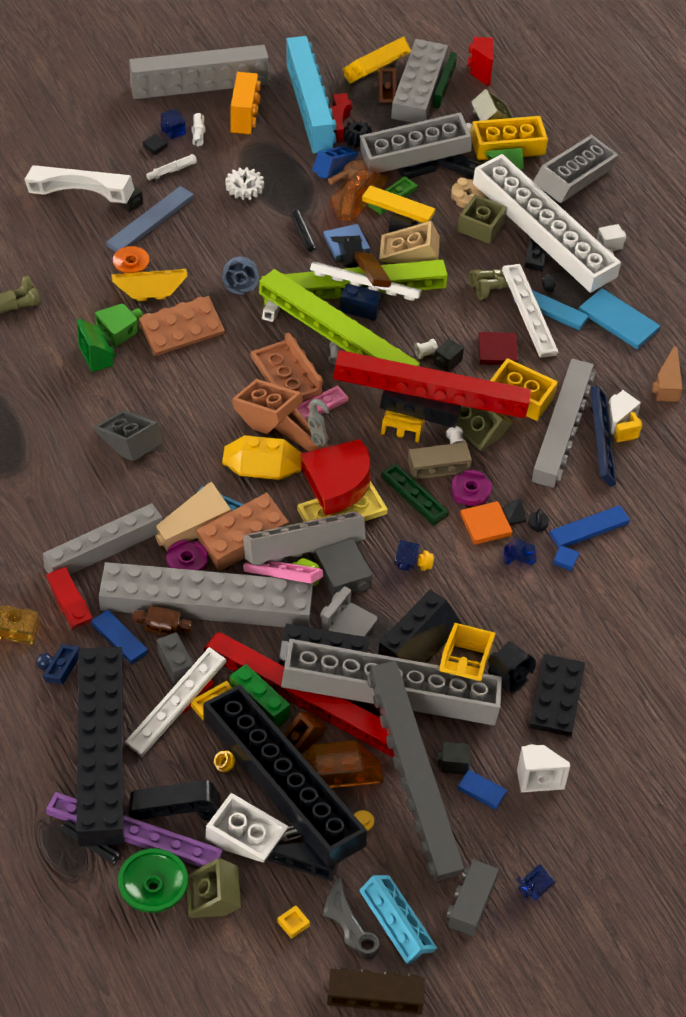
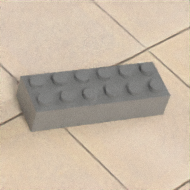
[391,39,448,123]
[360,112,471,175]
[533,135,619,203]

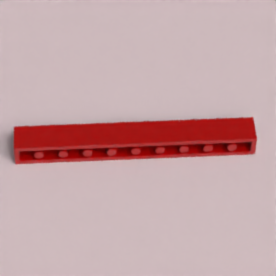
[333,350,531,419]

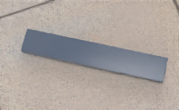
[106,186,194,252]

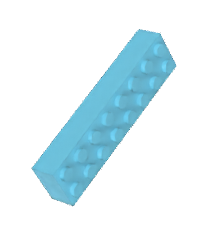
[286,36,336,153]

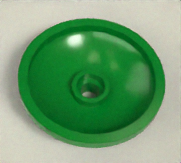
[118,848,188,913]

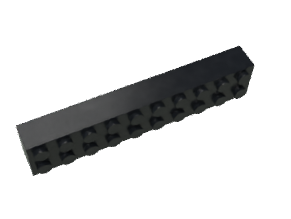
[76,647,125,847]
[203,684,367,868]

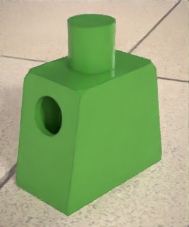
[95,304,143,347]

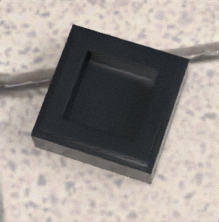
[143,134,168,155]

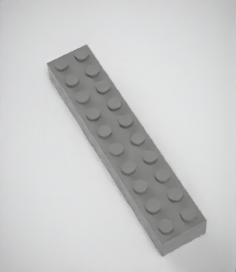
[99,562,313,627]
[281,639,502,726]

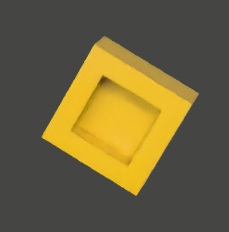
[277,905,310,939]

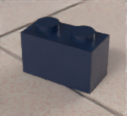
[340,283,382,321]

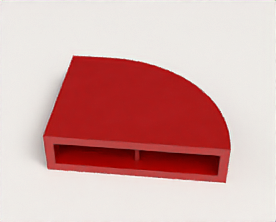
[300,439,371,516]

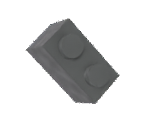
[157,632,194,686]

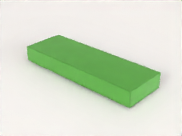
[368,176,418,215]

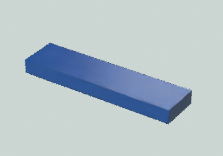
[550,505,630,548]

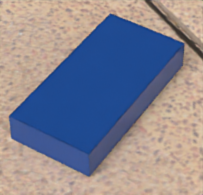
[457,770,507,810]

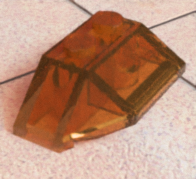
[330,170,389,220]
[303,740,383,788]

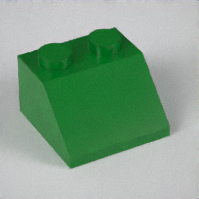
[76,319,115,372]

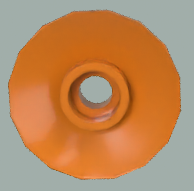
[113,246,149,273]

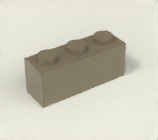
[407,442,472,480]

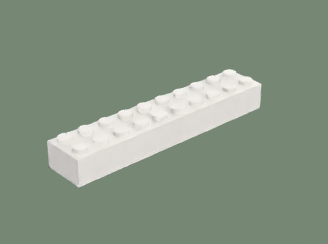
[473,154,621,293]

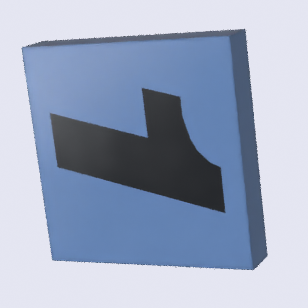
[323,224,370,260]

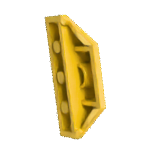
[111,269,188,301]
[222,435,301,480]

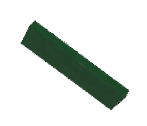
[433,52,457,108]
[381,463,449,526]

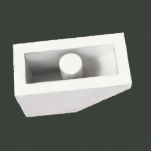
[608,390,641,435]

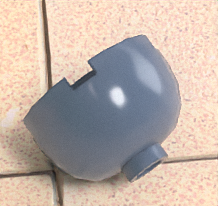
[222,256,259,295]

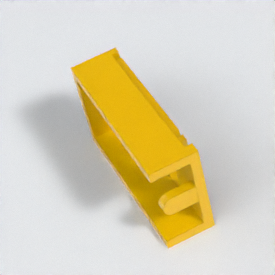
[342,36,412,84]
[381,410,425,443]
[439,623,496,681]

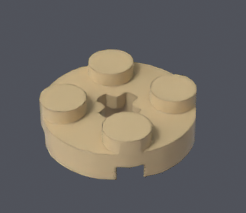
[451,178,486,208]

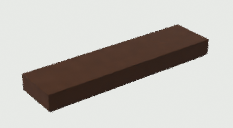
[354,251,392,288]

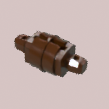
[132,606,193,636]

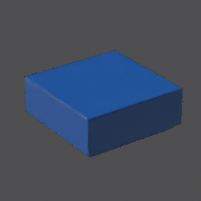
[553,545,580,571]

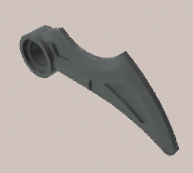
[323,878,379,959]

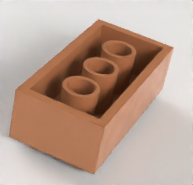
[196,493,289,572]

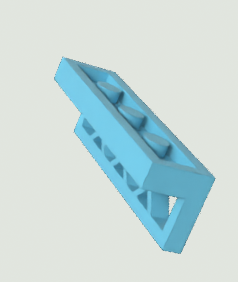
[359,875,438,964]

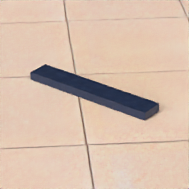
[591,385,616,487]

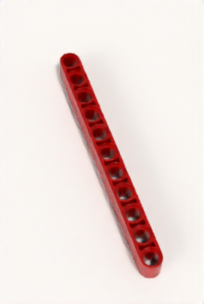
[203,632,395,757]

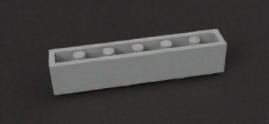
[43,503,162,575]
[243,511,366,565]

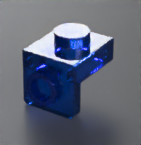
[503,537,537,565]
[394,540,420,571]
[516,864,556,900]

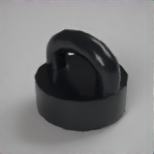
[528,509,549,532]

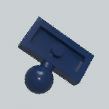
[36,644,81,685]

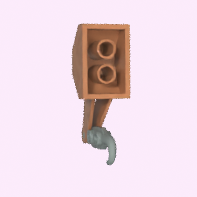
[232,379,329,451]

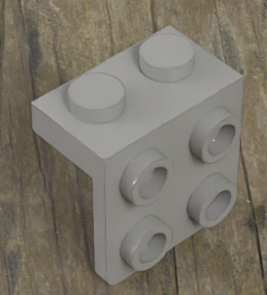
[320,586,377,637]

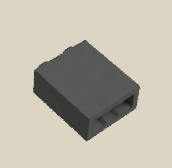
[314,538,372,598]

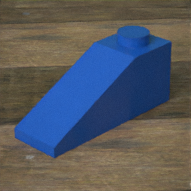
[312,146,358,179]

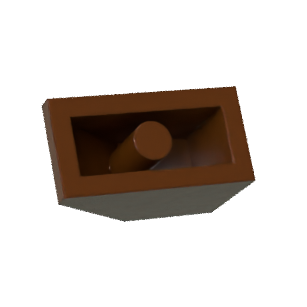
[378,68,396,103]
[284,712,328,754]

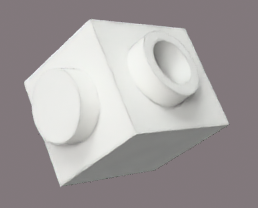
[596,224,626,251]

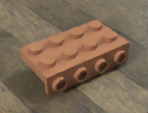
[138,296,225,356]
[251,332,324,401]

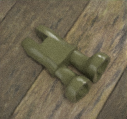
[469,269,509,300]
[0,275,41,314]

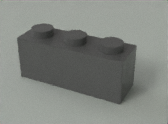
[446,859,499,937]

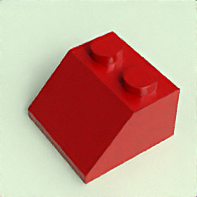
[467,37,494,86]

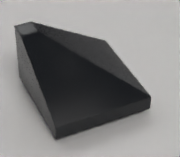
[502,499,526,525]

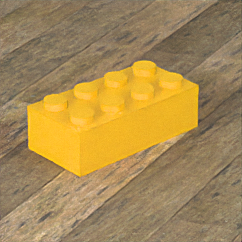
[471,116,548,160]

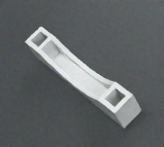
[25,165,134,203]

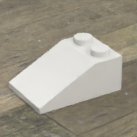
[205,793,288,863]

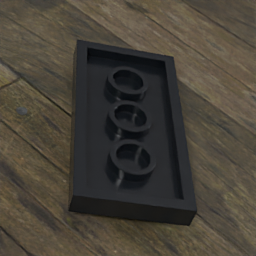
[529,654,585,737]

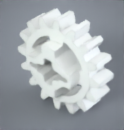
[226,167,264,200]

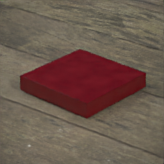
[478,332,518,365]

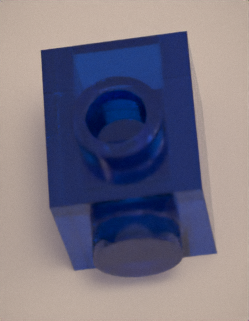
[161,109,186,139]

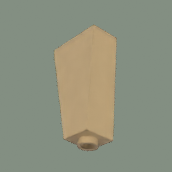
[155,482,231,552]

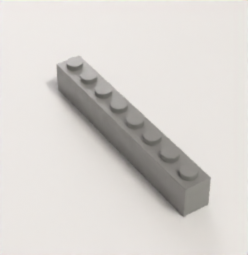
[531,359,595,488]

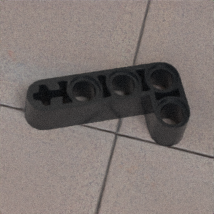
[129,780,221,821]

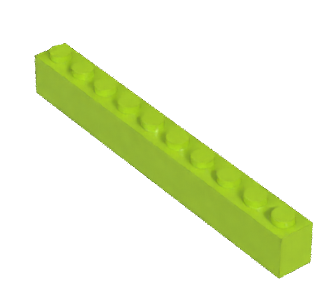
[261,260,448,305]
[259,269,420,366]

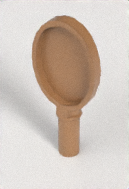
[328,159,369,185]

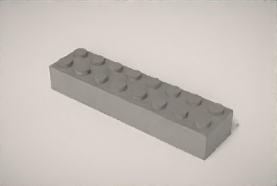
[129,45,269,99]

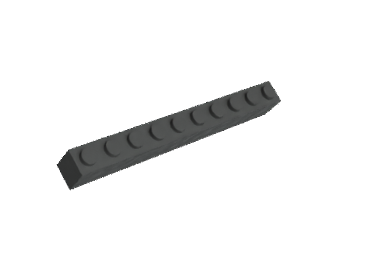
[367,661,464,882]

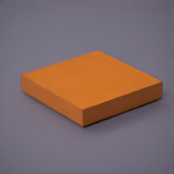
[460,501,513,545]

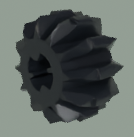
[343,120,372,148]

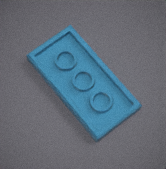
[579,288,661,350]

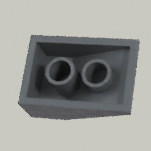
[93,410,164,461]

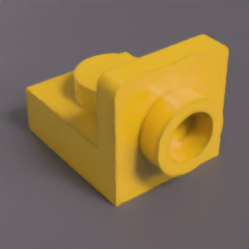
[614,412,642,442]

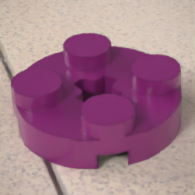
[451,470,492,506]
[166,540,207,571]

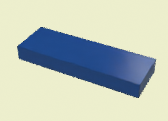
[91,610,148,665]

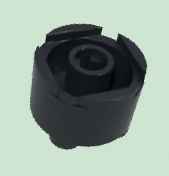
[488,641,536,693]

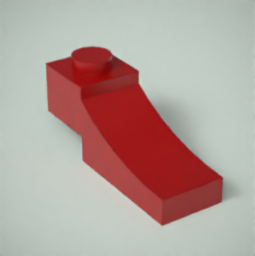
[330,93,352,143]
[46,567,92,630]

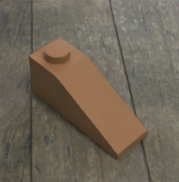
[652,347,682,402]

